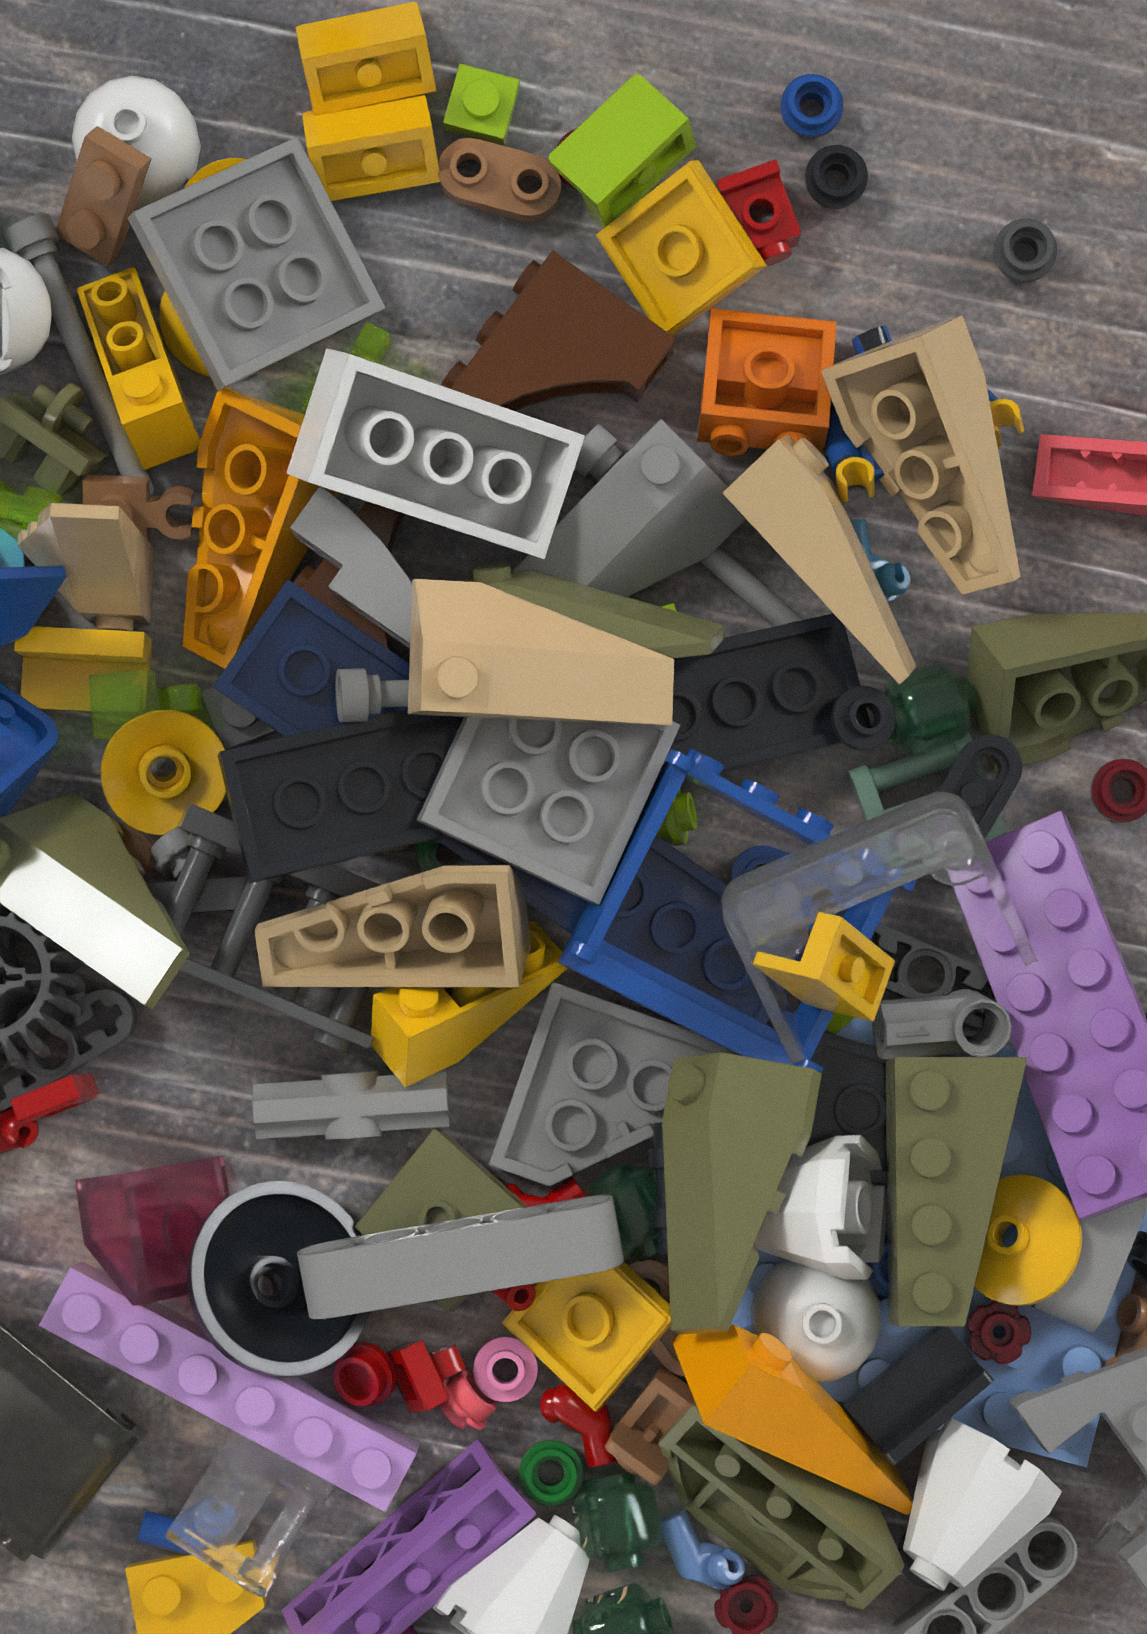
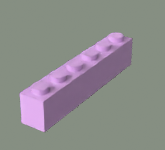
[39,1261,420,1512]

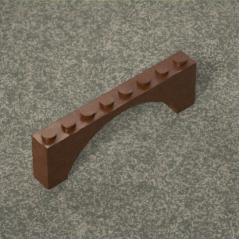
[293,250,676,650]

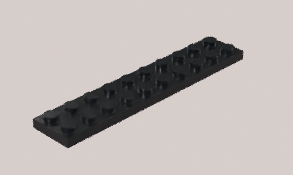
[217,613,871,884]

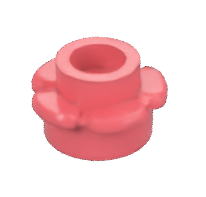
[439,1369,497,1430]

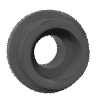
[993,219,1057,283]

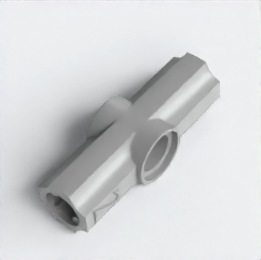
[252,1071,450,1140]

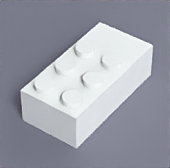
[286,348,585,559]

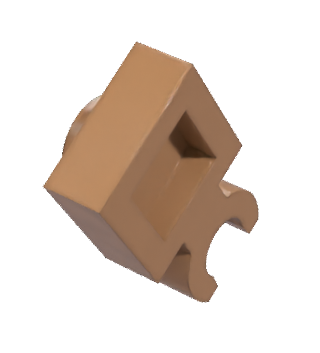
[82,474,194,542]

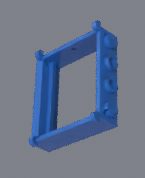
[558,748,917,1073]

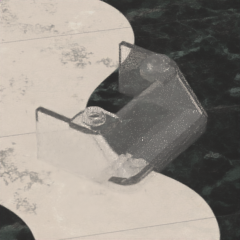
[721,792,1038,1065]

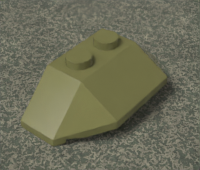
[658,1401,904,1609]

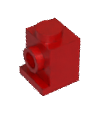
[716,159,801,266]

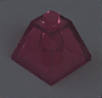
[75,1155,229,1306]

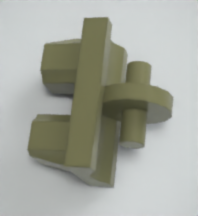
[0,382,110,497]

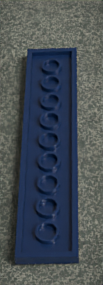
[213,579,808,1024]

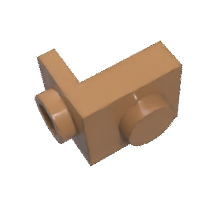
[605,1365,694,1486]

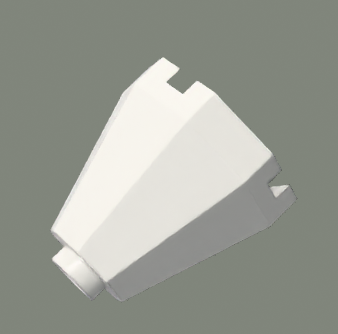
[754,1135,887,1280]
[903,1418,1062,1591]
[432,1515,591,1634]

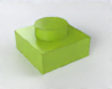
[443,63,520,146]

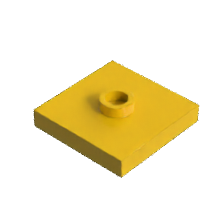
[596,160,767,336]
[502,1262,671,1412]

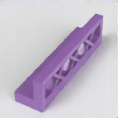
[281,1439,537,1634]

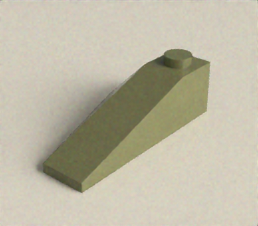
[461,562,725,658]

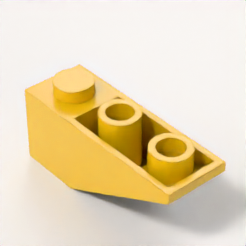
[76,266,200,470]
[371,920,568,1088]

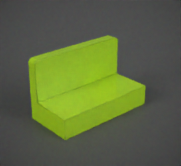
[548,74,696,229]

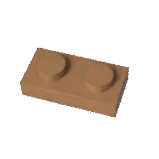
[56,126,152,266]

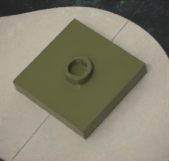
[355,1128,528,1312]

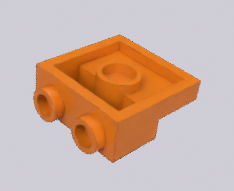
[697,308,837,456]

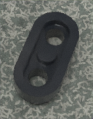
[922,734,1023,856]

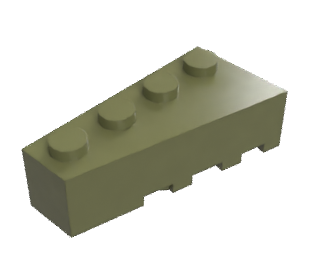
[886,1057,1028,1327]

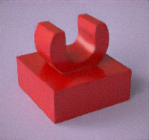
[386,1340,466,1413]

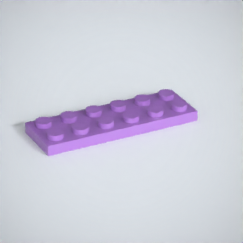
[943,811,1147,1221]

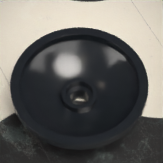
[187,1181,370,1378]

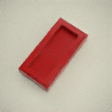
[10,1073,100,1123]

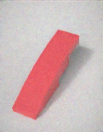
[1032,434,1147,516]

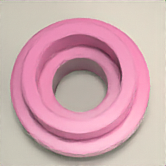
[473,1336,538,1402]

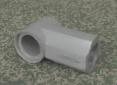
[872,989,1012,1059]

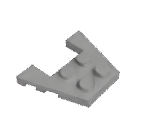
[1008,1346,1147,1593]

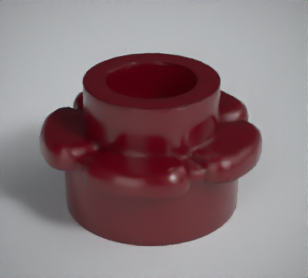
[967,1300,1031,1364]
[714,1574,778,1634]

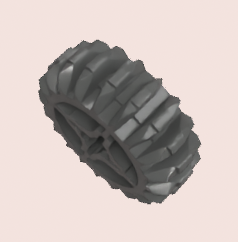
[0,903,86,1074]

